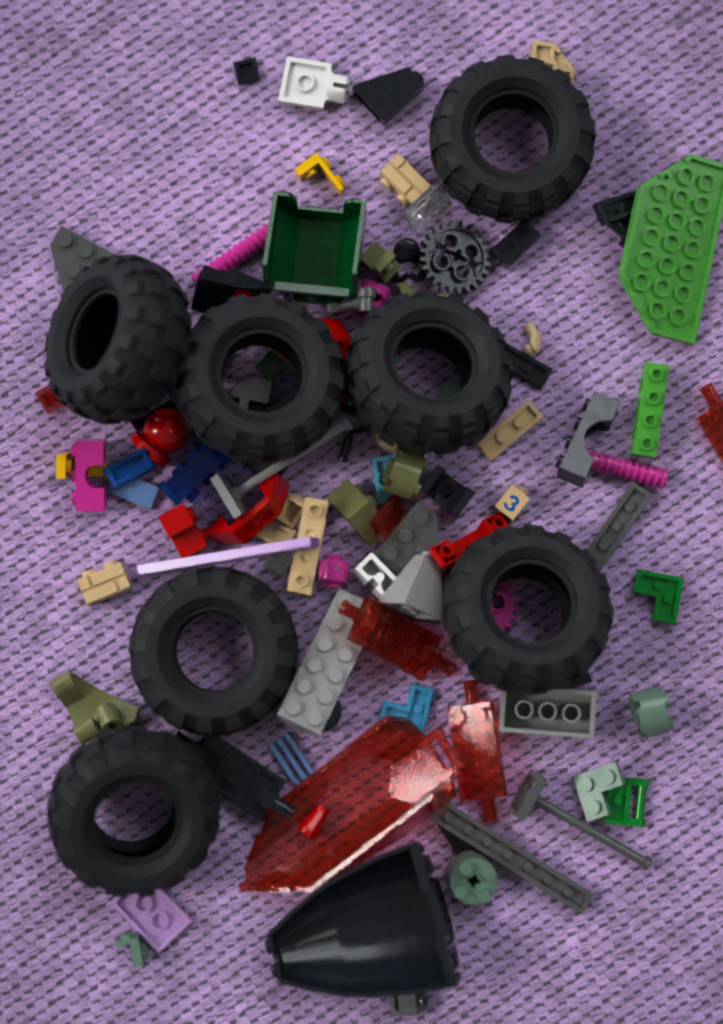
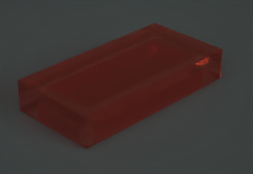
[370,494,406,542]

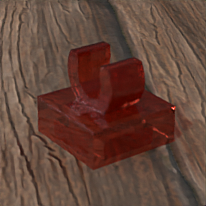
[35,385,63,414]

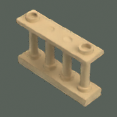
[287,497,329,596]

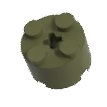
[381,446,428,499]

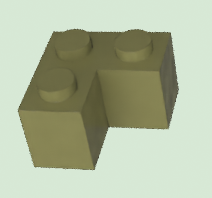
[327,479,391,546]

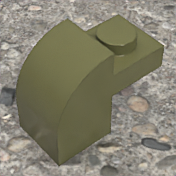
[361,241,402,284]

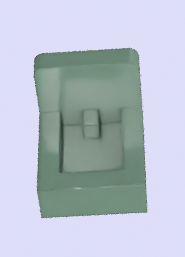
[115,932,149,968]

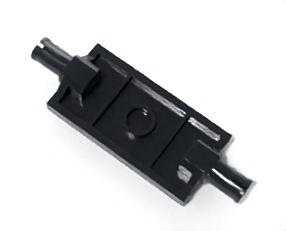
[175,731,297,821]

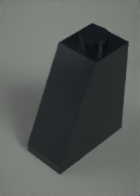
[352,67,424,126]

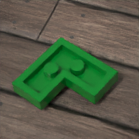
[632,569,684,624]

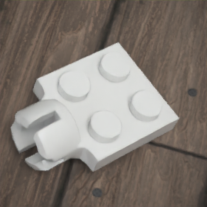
[278,56,349,111]

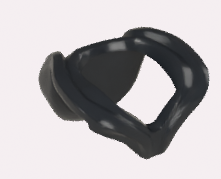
[391,238,426,284]

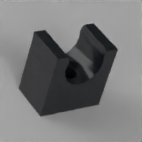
[419,464,476,519]

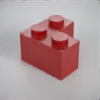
[158,503,210,558]

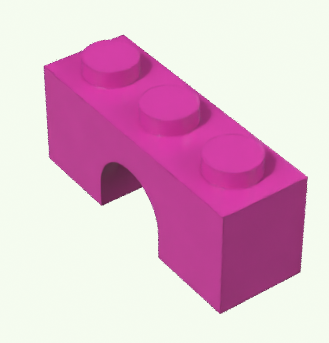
[71,438,107,511]

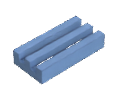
[269,733,314,785]

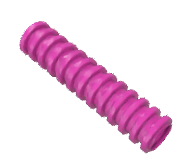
[191,224,268,283]
[586,449,668,489]

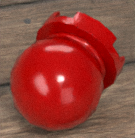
[130,407,189,468]

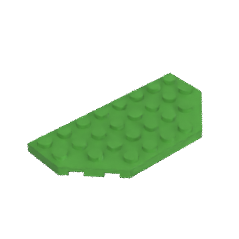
[618,154,723,345]

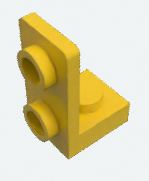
[294,153,345,196]
[56,452,107,479]

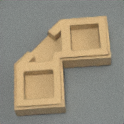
[531,40,575,84]

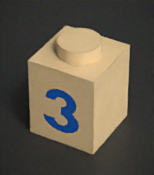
[493,484,530,522]

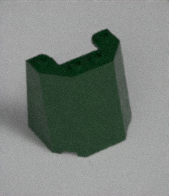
[262,191,367,305]

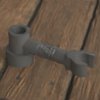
[325,287,376,316]

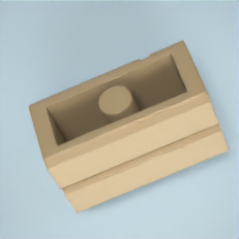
[379,153,432,208]
[77,560,133,606]

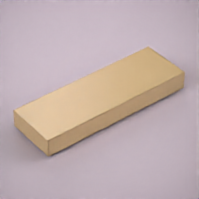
[476,400,544,462]

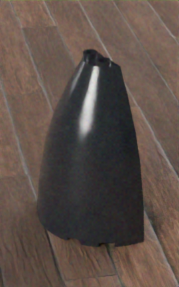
[265,841,460,998]

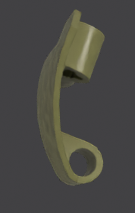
[50,670,140,744]

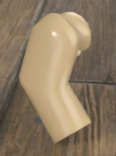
[523,322,542,356]

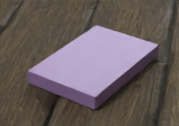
[110,888,193,954]

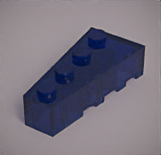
[157,444,233,506]

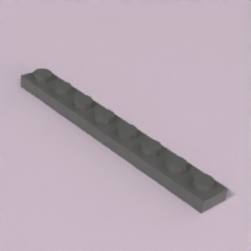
[421,794,594,915]

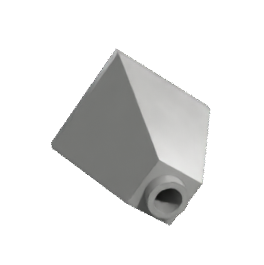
[379,551,443,621]

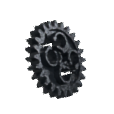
[417,220,492,296]

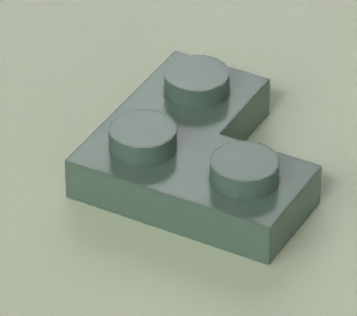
[573,762,626,822]

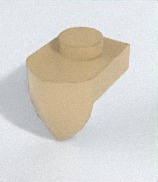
[276,493,305,529]

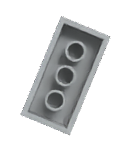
[497,688,597,739]

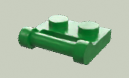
[603,777,650,827]

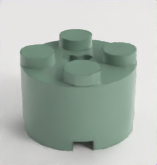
[628,686,674,739]
[446,850,498,904]

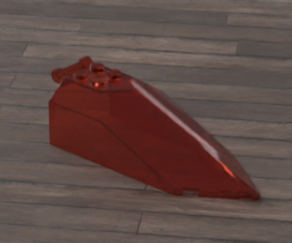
[239,715,467,892]

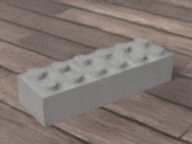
[276,588,381,739]

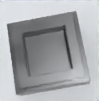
[263,553,293,578]

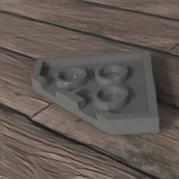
[50,226,115,292]
[373,500,442,582]

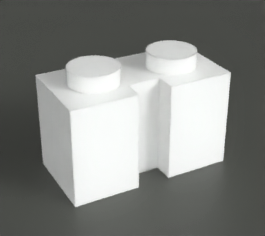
[352,552,397,600]

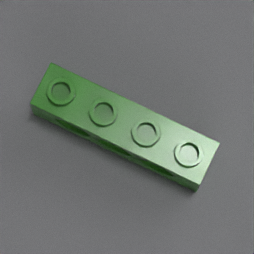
[629,362,670,460]

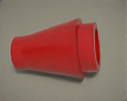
[297,804,329,841]

